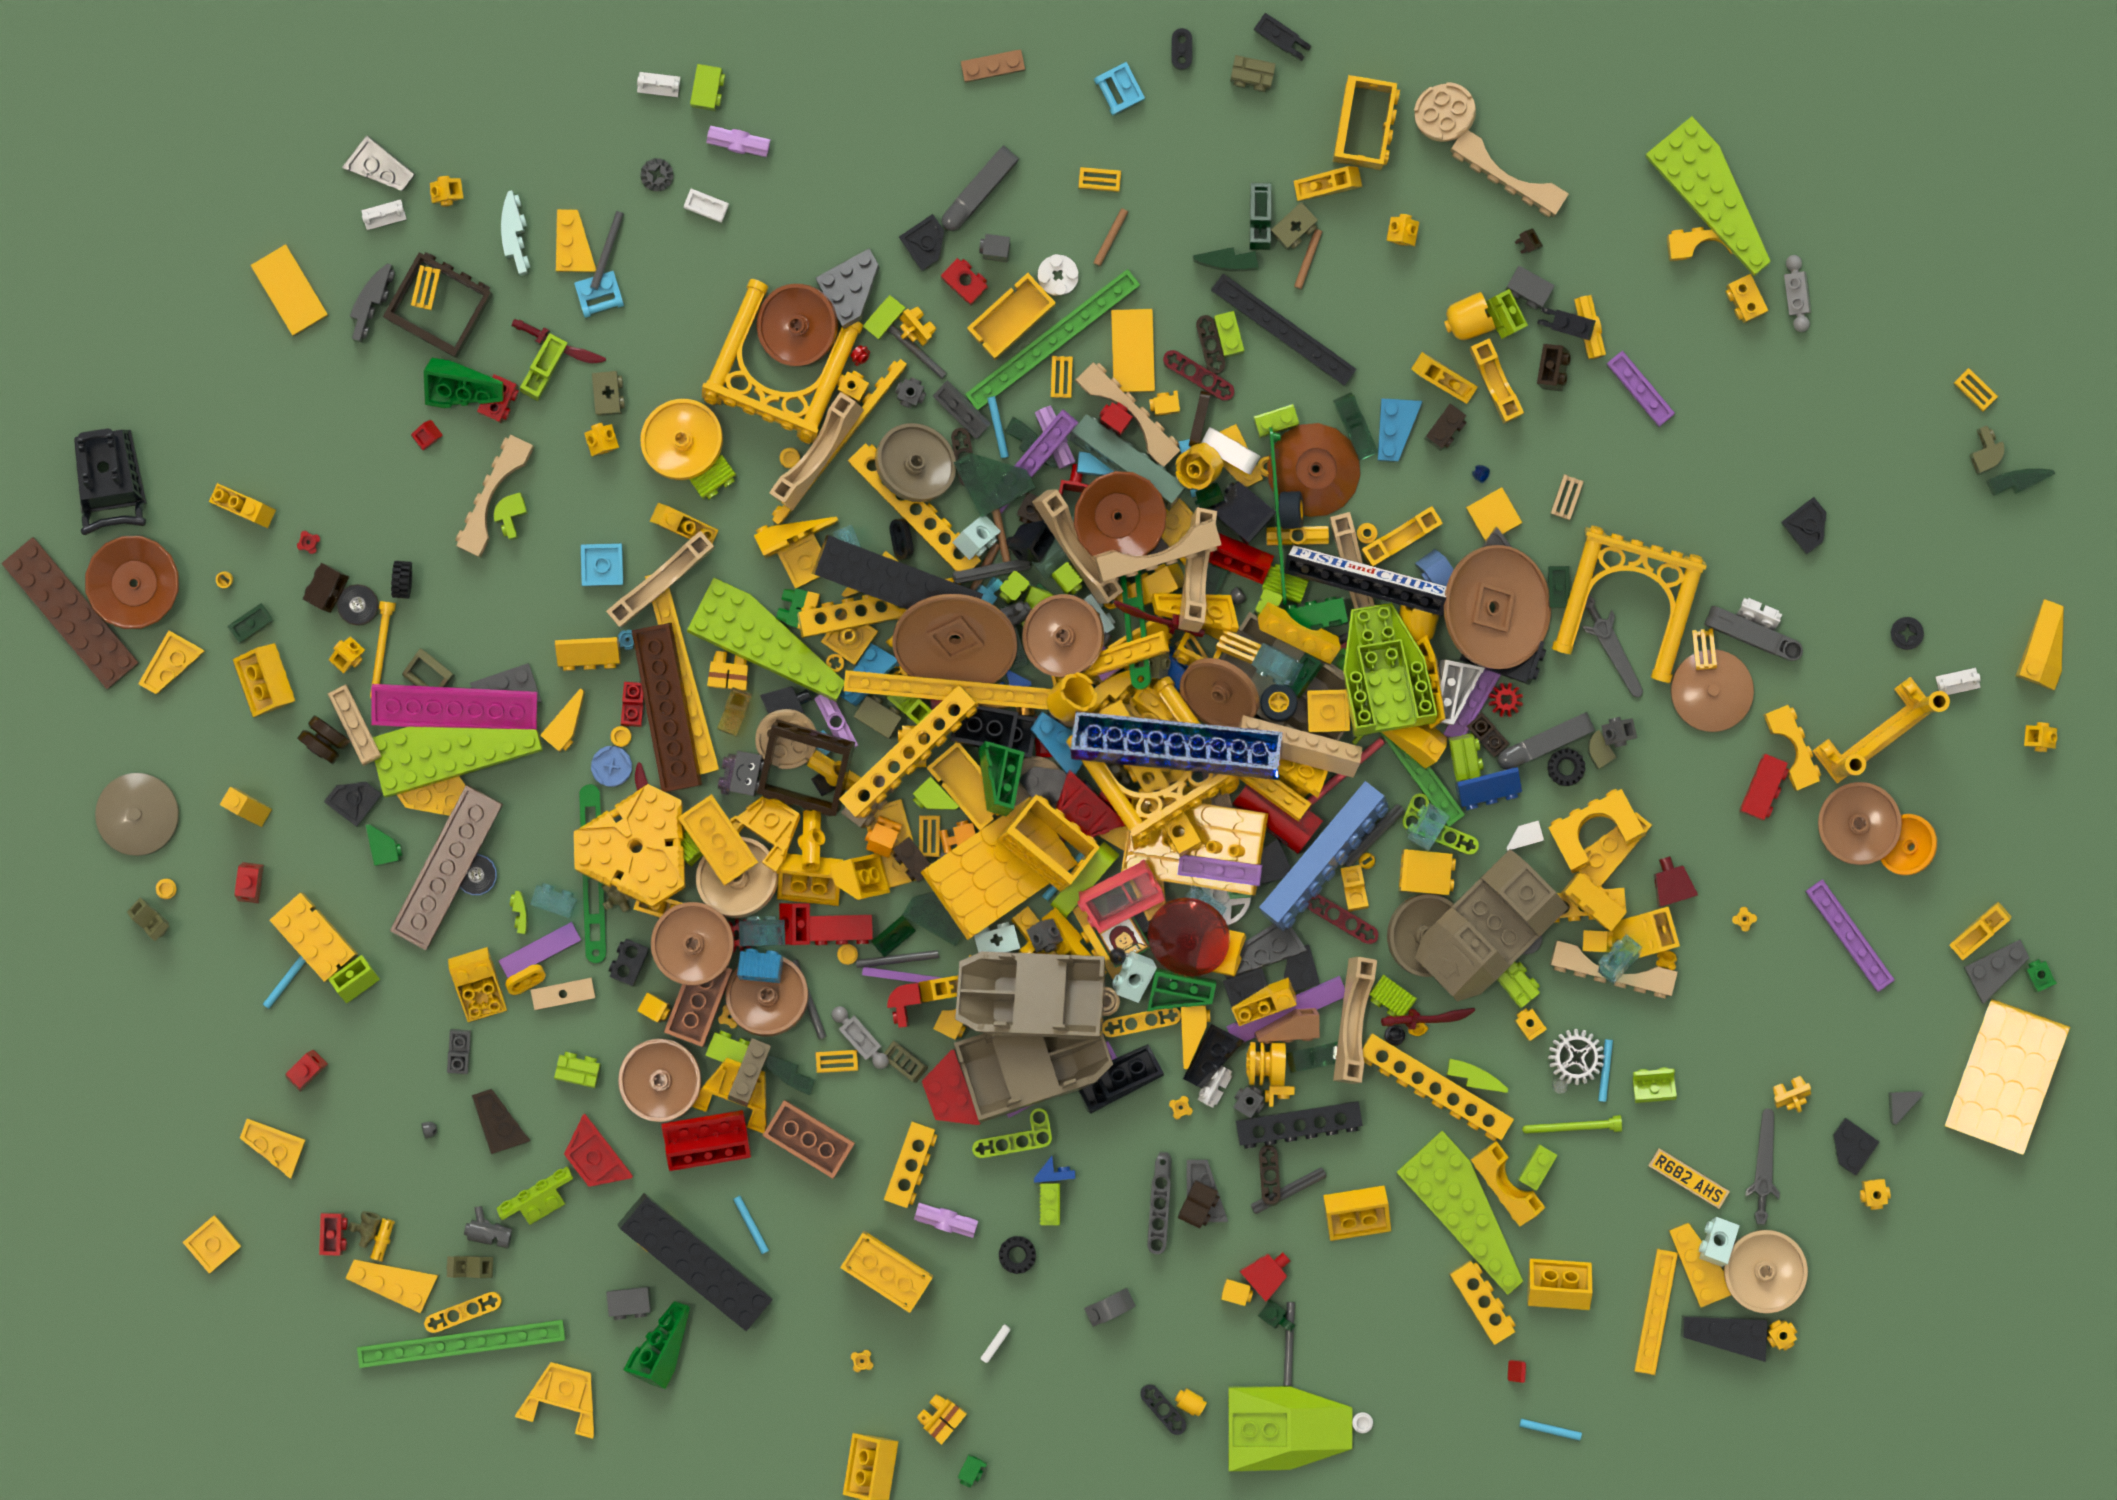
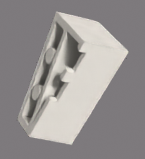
[1439,660,1485,725]

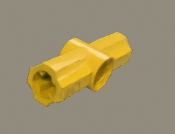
[1574,295,1606,360]
[1266,526,1329,546]
[807,750,862,795]
[798,810,825,871]

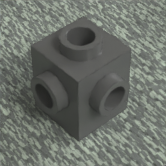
[895,377,926,409]
[1601,717,1637,748]
[1026,918,1063,953]
[1233,1085,1265,1119]

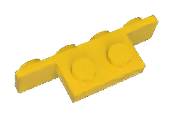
[1072,905,1122,980]

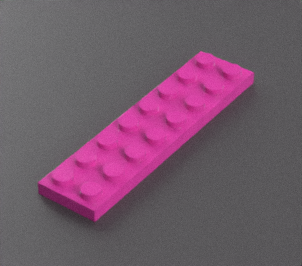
[371,684,538,730]

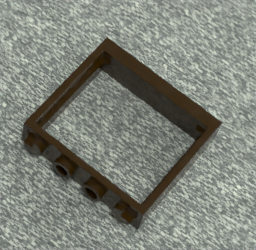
[383,252,493,359]
[757,720,855,816]

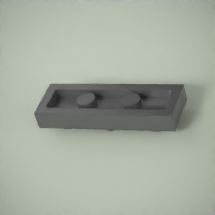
[933,380,991,439]

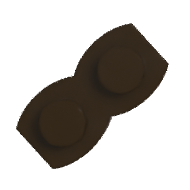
[1177,1180,1220,1229]

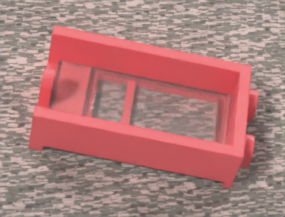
[1077,859,1165,933]

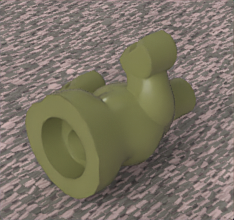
[1107,762,1130,785]
[601,877,631,912]
[348,1211,382,1248]

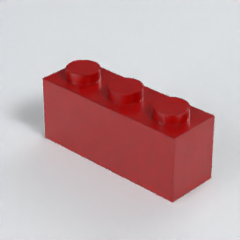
[1208,533,1274,585]
[1739,754,1789,821]
[810,915,873,945]

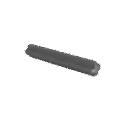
[953,559,1031,584]
[1344,804,1405,867]
[1251,1168,1326,1214]

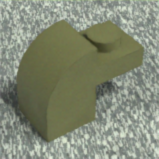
[1969,426,2004,474]
[1587,730,1617,769]
[127,897,169,941]
[446,1255,493,1278]

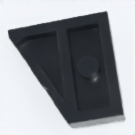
[1284,944,1320,991]

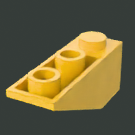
[209,483,276,529]
[650,503,718,544]
[1231,978,1297,1026]

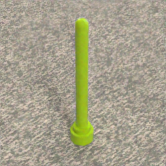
[1522,1115,1622,1134]

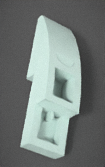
[501,190,530,276]

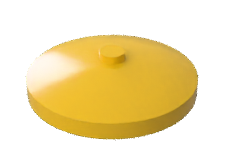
[640,399,723,480]

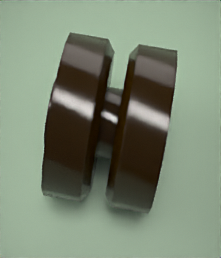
[297,715,350,764]

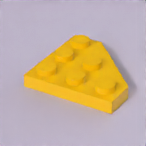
[397,776,466,816]

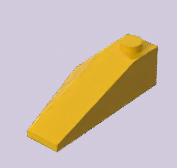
[754,516,839,559]
[2016,599,2064,690]
[1416,636,1445,729]
[1382,724,1447,769]

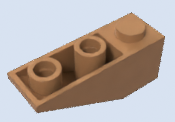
[1255,1008,1320,1044]

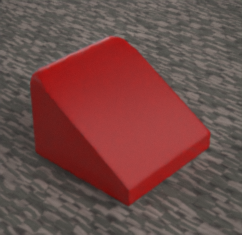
[411,420,443,451]
[1507,1360,1526,1383]

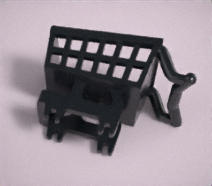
[74,428,147,535]

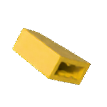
[219,787,272,827]

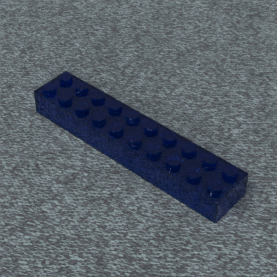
[1070,711,1283,780]

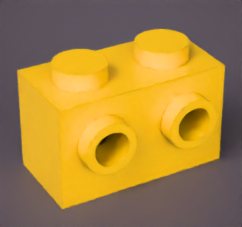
[1725,274,1768,323]

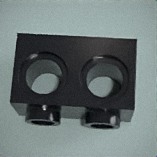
[608,939,650,986]

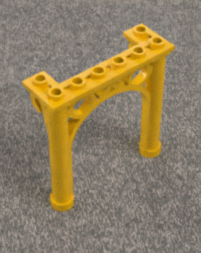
[702,279,863,444]
[1551,525,1707,683]
[1066,676,1239,850]
[1812,677,1950,784]

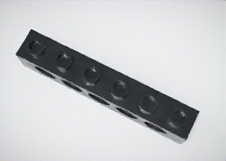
[1236,1101,1363,1149]

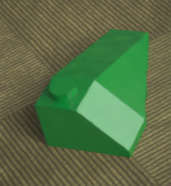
[623,1301,690,1389]

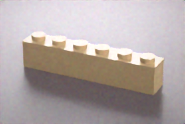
[1234,715,1362,778]

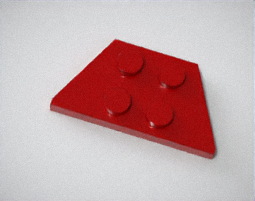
[1056,770,1126,838]
[922,1049,981,1125]
[564,1114,634,1187]

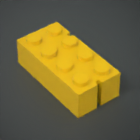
[967,273,1056,360]
[927,743,999,831]
[270,893,358,982]

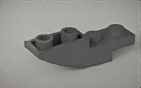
[350,263,395,343]

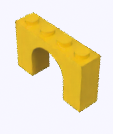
[1548,789,1646,874]

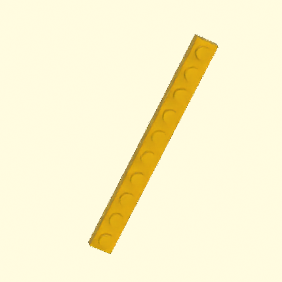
[772,359,907,525]
[645,574,719,775]
[844,670,1051,710]
[1131,686,1312,822]

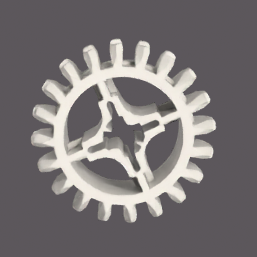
[1548,1029,1605,1085]

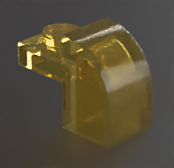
[717,687,752,737]

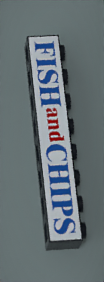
[1284,545,1446,616]

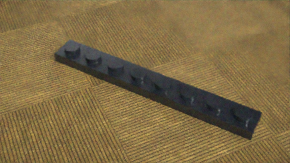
[1211,274,1356,386]

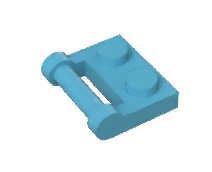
[1094,62,1145,116]
[574,271,624,318]

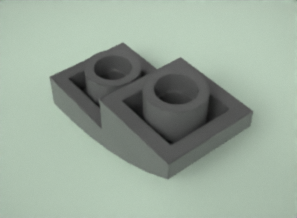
[447,1029,471,1074]

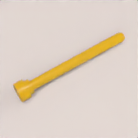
[370,601,396,698]

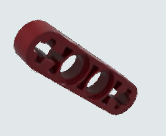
[1163,350,1234,401]
[1307,895,1378,944]

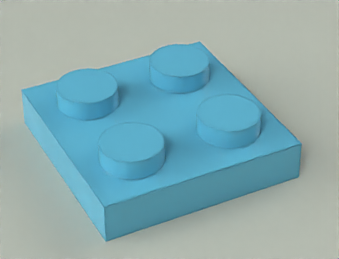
[581,543,624,586]

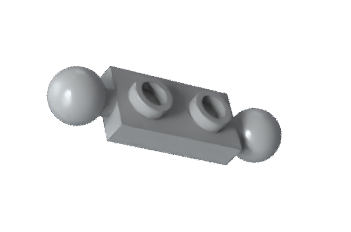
[1784,255,1811,332]
[831,1006,889,1069]

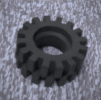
[391,561,413,599]
[1547,749,1586,786]
[999,1236,1036,1274]

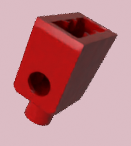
[234,862,264,904]
[285,1049,328,1092]
[1240,1252,1291,1302]

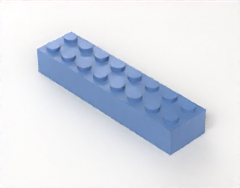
[1259,781,1389,931]

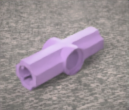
[706,126,771,157]
[1035,405,1075,469]
[814,695,859,748]
[914,1203,978,1238]

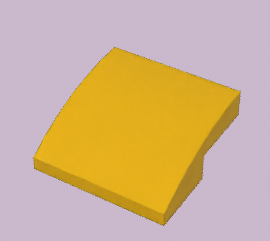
[1196,926,1246,977]

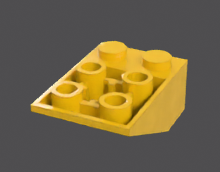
[1610,906,1680,964]
[448,947,507,1022]

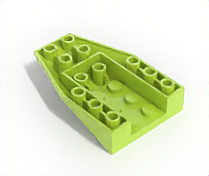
[1343,603,1437,736]
[1228,1386,1352,1471]

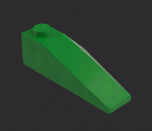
[423,357,504,408]

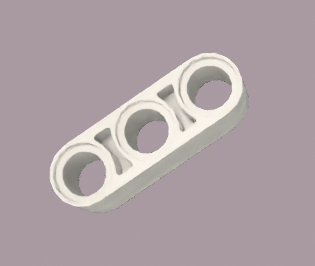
[1200,427,1261,475]

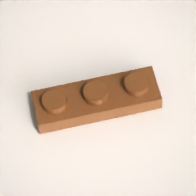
[961,49,1025,83]

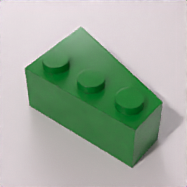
[1284,596,1348,630]
[978,741,1025,816]
[1147,968,1216,1012]

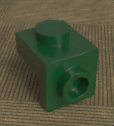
[1194,482,1224,509]

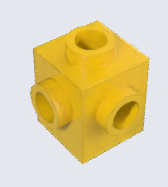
[429,176,464,207]
[1386,214,1419,246]
[837,371,870,403]
[584,423,619,456]
[329,637,365,674]
[2024,722,2057,752]
[1860,1179,1891,1210]
[1767,1320,1797,1351]

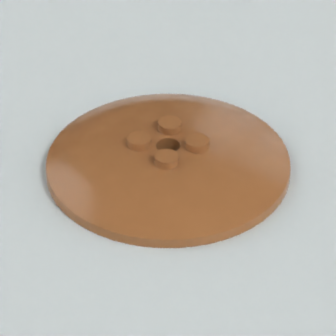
[1444,545,1551,669]
[893,594,1017,683]

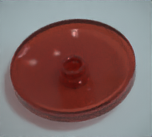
[1148,898,1230,976]

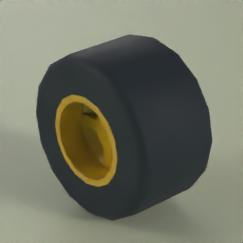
[1279,491,1304,529]
[1260,684,1298,722]

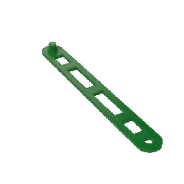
[1269,427,1286,606]
[1120,570,1151,690]
[579,784,606,963]

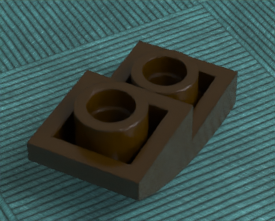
[1467,713,1510,758]

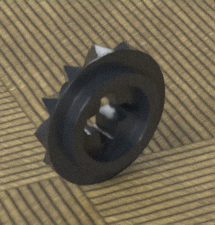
[1890,617,1924,650]

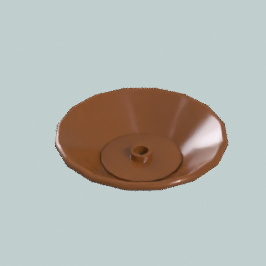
[1267,423,1360,517]
[1074,471,1167,557]
[85,536,179,629]

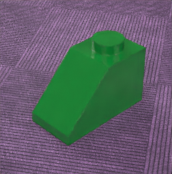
[366,824,403,866]

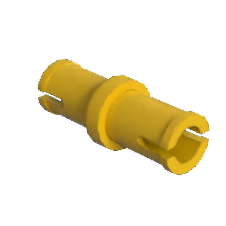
[370,1218,395,1261]

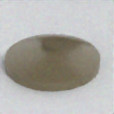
[875,423,956,502]
[95,773,179,856]
[1387,894,1454,977]

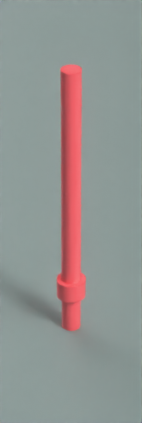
[1307,737,1385,810]

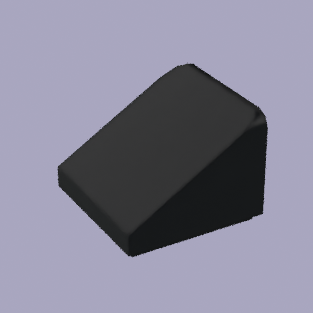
[811,773,836,797]

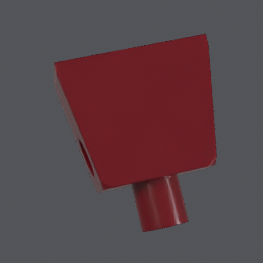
[1654,856,1698,907]

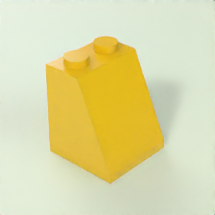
[1399,849,1456,895]

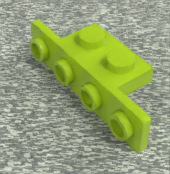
[496,1167,573,1225]

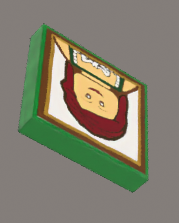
[1095,916,1151,968]

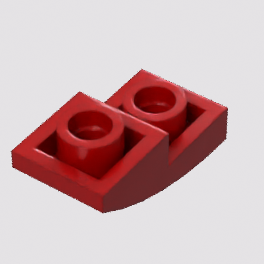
[621,682,644,727]

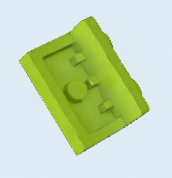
[1632,1067,1677,1103]

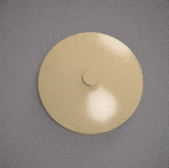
[696,837,778,918]
[1724,1230,1808,1313]

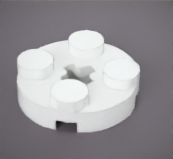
[1038,254,1078,296]

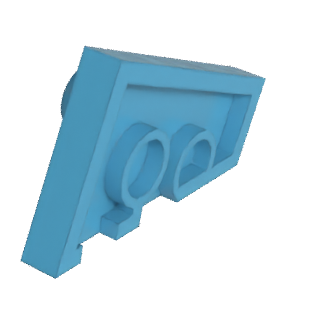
[1377,399,1422,462]
[839,643,900,706]
[1030,712,1082,774]

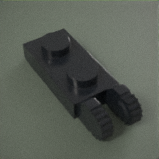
[1253,13,1311,61]
[1537,307,1596,340]

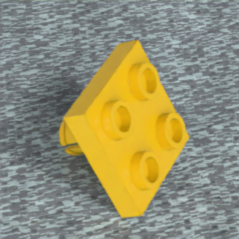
[821,610,878,666]

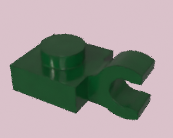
[1258,1299,1296,1332]

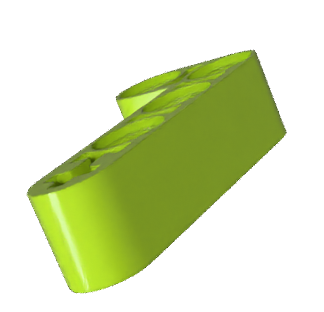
[1402,793,1479,855]
[1050,842,1120,918]
[972,1108,1052,1158]

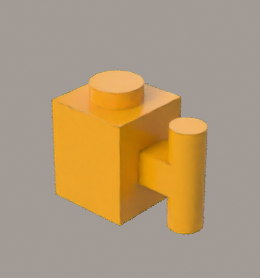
[865,816,902,858]
[939,820,976,853]

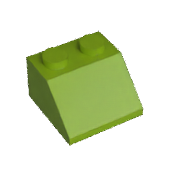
[913,776,960,811]

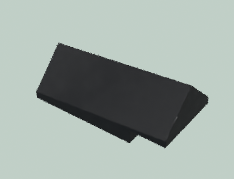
[950,705,1037,758]
[1078,1044,1164,1114]

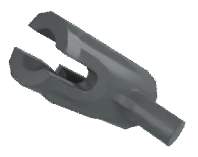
[1000,600,1032,627]
[464,1206,512,1248]

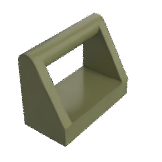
[402,648,454,687]

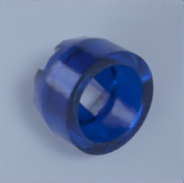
[1472,465,1490,483]

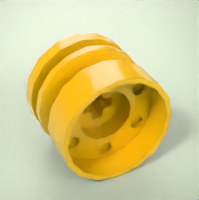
[1246,1042,1286,1086]

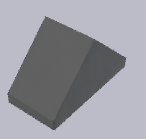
[1889,1091,1924,1125]

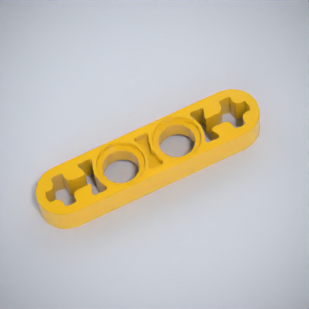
[1102,1008,1181,1037]
[424,1292,502,1333]

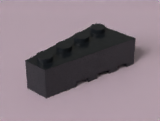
[1681,1315,1767,1362]

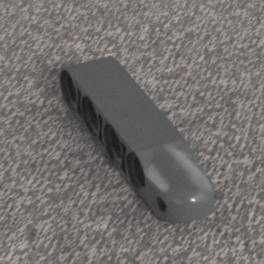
[942,145,1020,231]
[1704,605,1803,661]
[1498,712,1595,770]
[1147,1151,1172,1254]

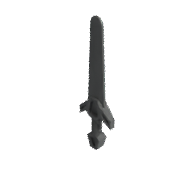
[1582,595,1643,697]
[1745,1108,1780,1224]

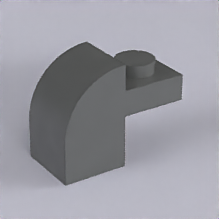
[1084,1288,1136,1327]

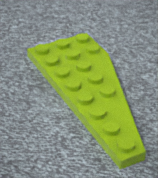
[1645,116,1771,276]
[687,578,844,702]
[373,727,543,798]
[1396,1131,1523,1295]

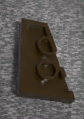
[471,1089,531,1154]

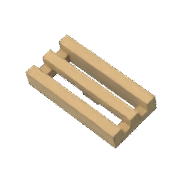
[1550,474,1584,520]

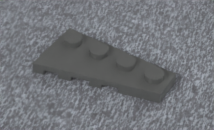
[1224,924,1307,979]

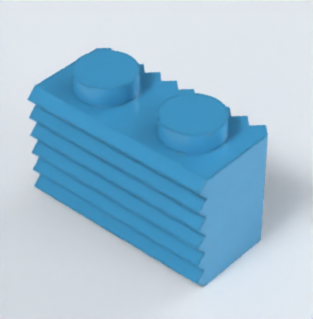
[737,949,783,983]

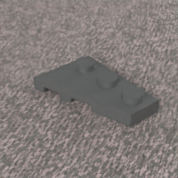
[1964,940,2029,1004]

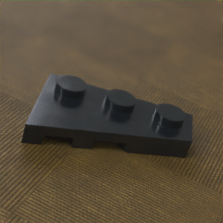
[1183,1024,1244,1089]

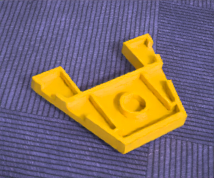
[730,796,801,874]
[692,1058,767,1134]
[515,1362,594,1439]

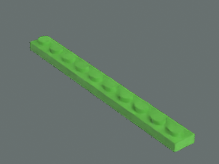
[965,269,1140,411]
[1331,648,1465,827]
[357,1319,566,1368]

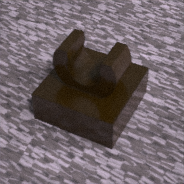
[1515,228,1543,254]

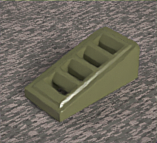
[884,1041,928,1083]

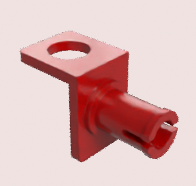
[1059,464,1088,497]

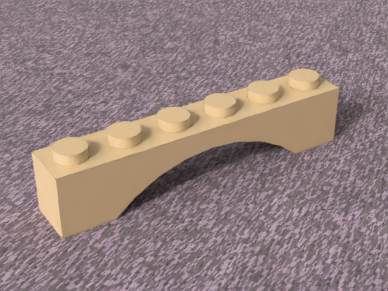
[1450,130,1569,217]
[1074,362,1180,467]
[769,392,864,511]
[455,434,534,558]
[1032,489,1123,603]
[1178,507,1217,632]
[1329,512,1375,609]
[1094,519,1221,583]
[606,531,715,629]
[1550,941,1678,999]
[1333,957,1377,1084]

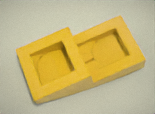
[1340,865,1369,912]

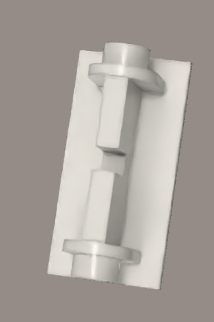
[637,72,680,97]
[361,200,406,230]
[1737,598,1782,631]
[1936,668,1981,695]
[1197,1066,1232,1108]

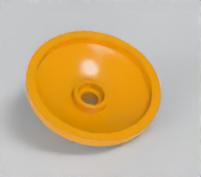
[1880,814,1937,876]

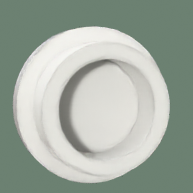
[1352,1412,1373,1433]

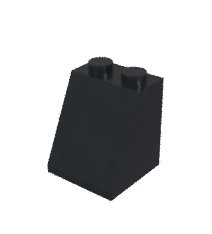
[1210,481,1276,545]

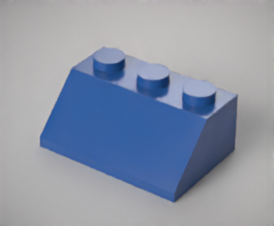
[1455,767,1522,810]

